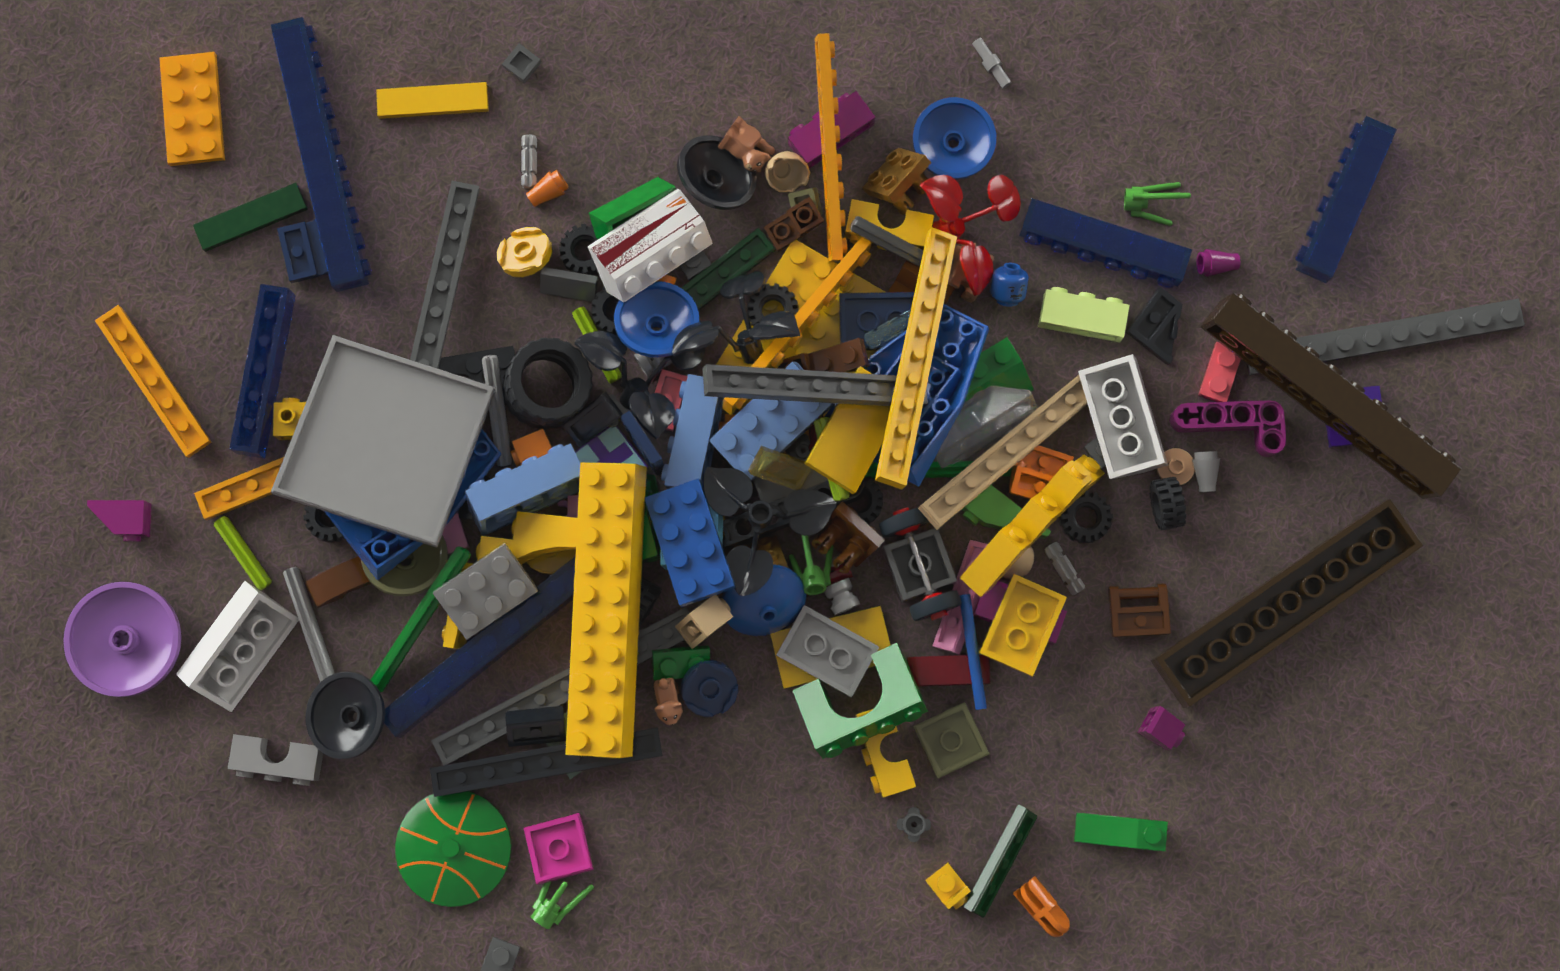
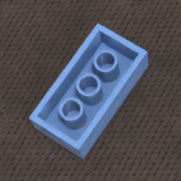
[709,362,835,481]
[661,374,725,489]
[465,443,580,536]

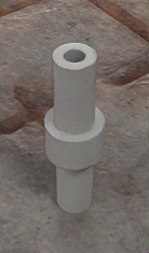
[972,38,1012,89]

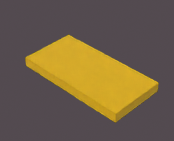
[804,366,891,494]
[770,606,890,689]

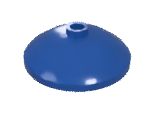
[913,97,996,180]
[614,281,699,358]
[722,565,806,636]

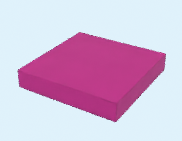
[524,813,594,885]

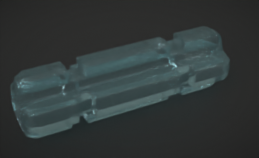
[864,310,911,349]

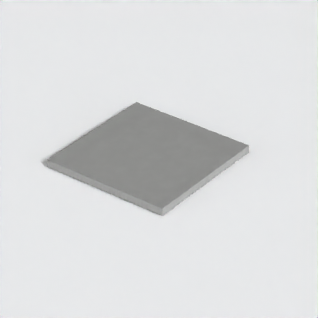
[271,335,496,548]

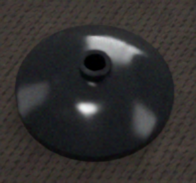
[677,135,757,210]
[305,672,385,759]

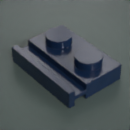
[277,219,331,284]

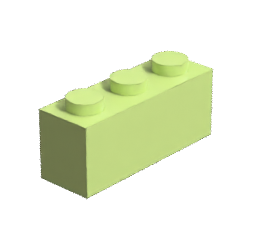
[1038,287,1130,343]

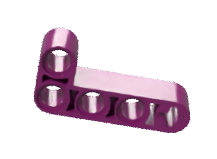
[1169,400,1286,457]

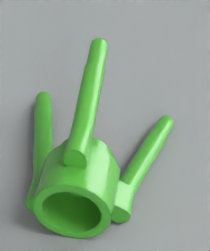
[1124,182,1191,226]
[789,535,833,595]
[531,882,594,929]

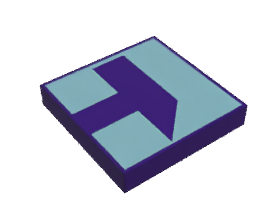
[575,426,648,469]

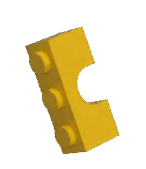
[845,199,934,250]
[855,709,916,798]

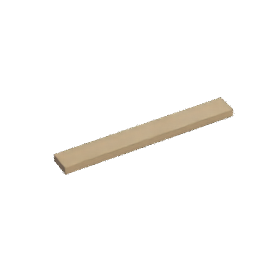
[918,375,1088,530]

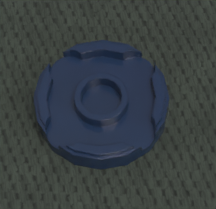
[681,660,738,717]

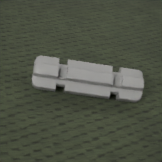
[521,134,537,189]
[1044,542,1085,595]

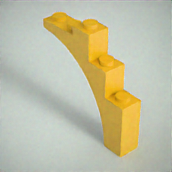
[960,454,1105,597]
[442,511,577,650]

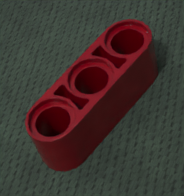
[907,655,991,687]

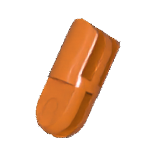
[1013,876,1070,937]

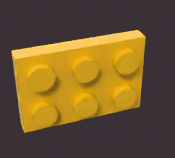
[979,574,1067,677]

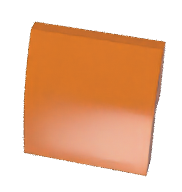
[1009,445,1074,499]

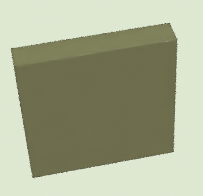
[913,702,989,779]

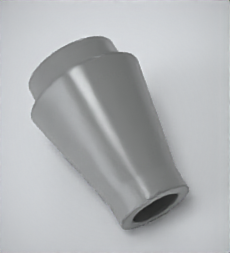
[1192,451,1220,492]

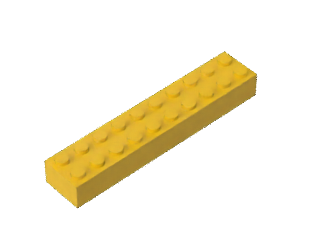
[565,462,647,758]

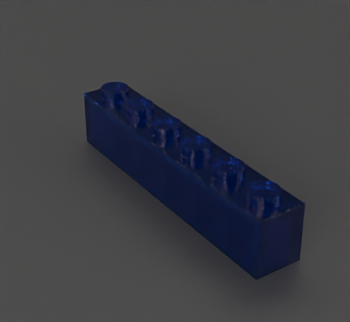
[1295,116,1397,283]
[1019,198,1192,288]
[229,284,296,459]

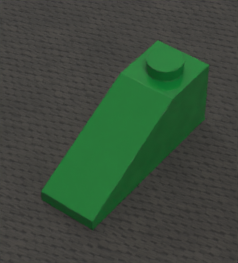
[1074,813,1168,851]

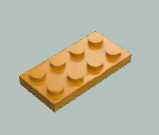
[159,52,225,166]

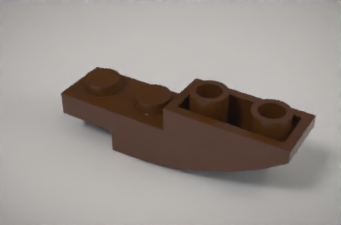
[772,338,870,373]

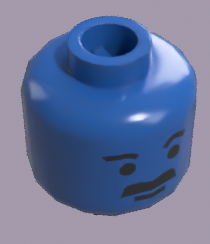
[990,263,1029,307]

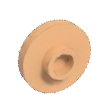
[1157,448,1195,485]

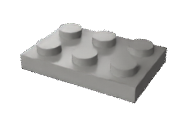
[433,543,538,640]
[776,605,879,698]

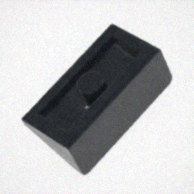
[505,706,566,747]

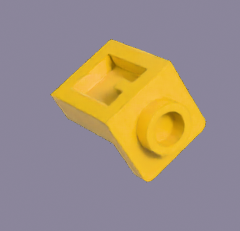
[925,862,971,909]

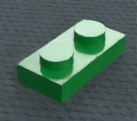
[652,645,710,681]

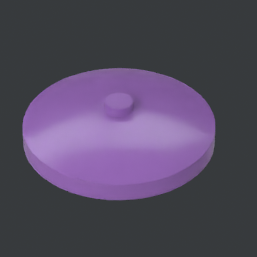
[64,582,181,697]

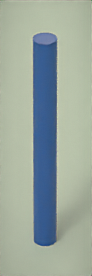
[959,594,987,710]

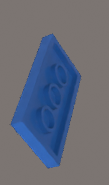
[645,478,736,607]

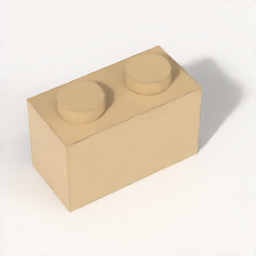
[675,595,733,649]

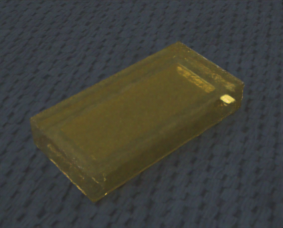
[748,446,811,490]

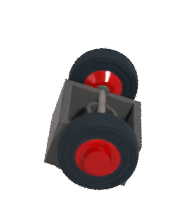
[879,507,962,621]

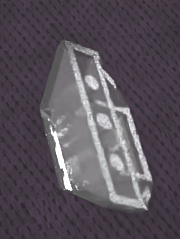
[935,386,1038,468]

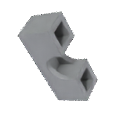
[228,734,323,786]

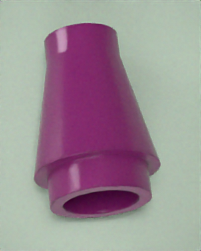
[1196,249,1241,277]

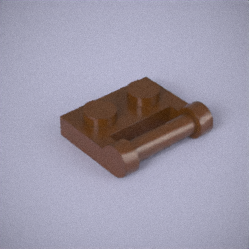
[1108,583,1171,637]

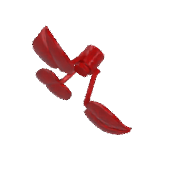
[920,175,1021,296]

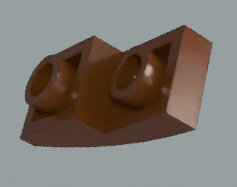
[764,197,824,252]
[306,556,371,608]

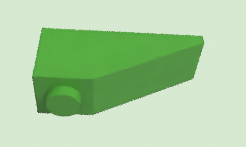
[962,485,1051,539]

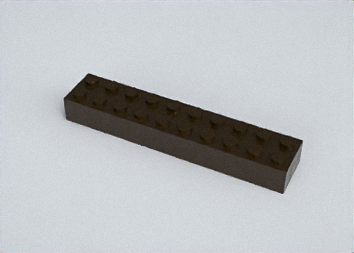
[1200,293,1461,499]
[1151,499,1424,708]

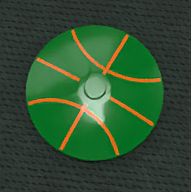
[395,791,512,907]

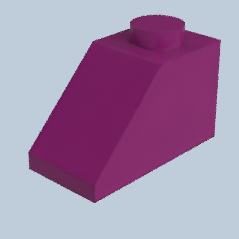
[87,500,152,542]
[1137,706,1185,750]

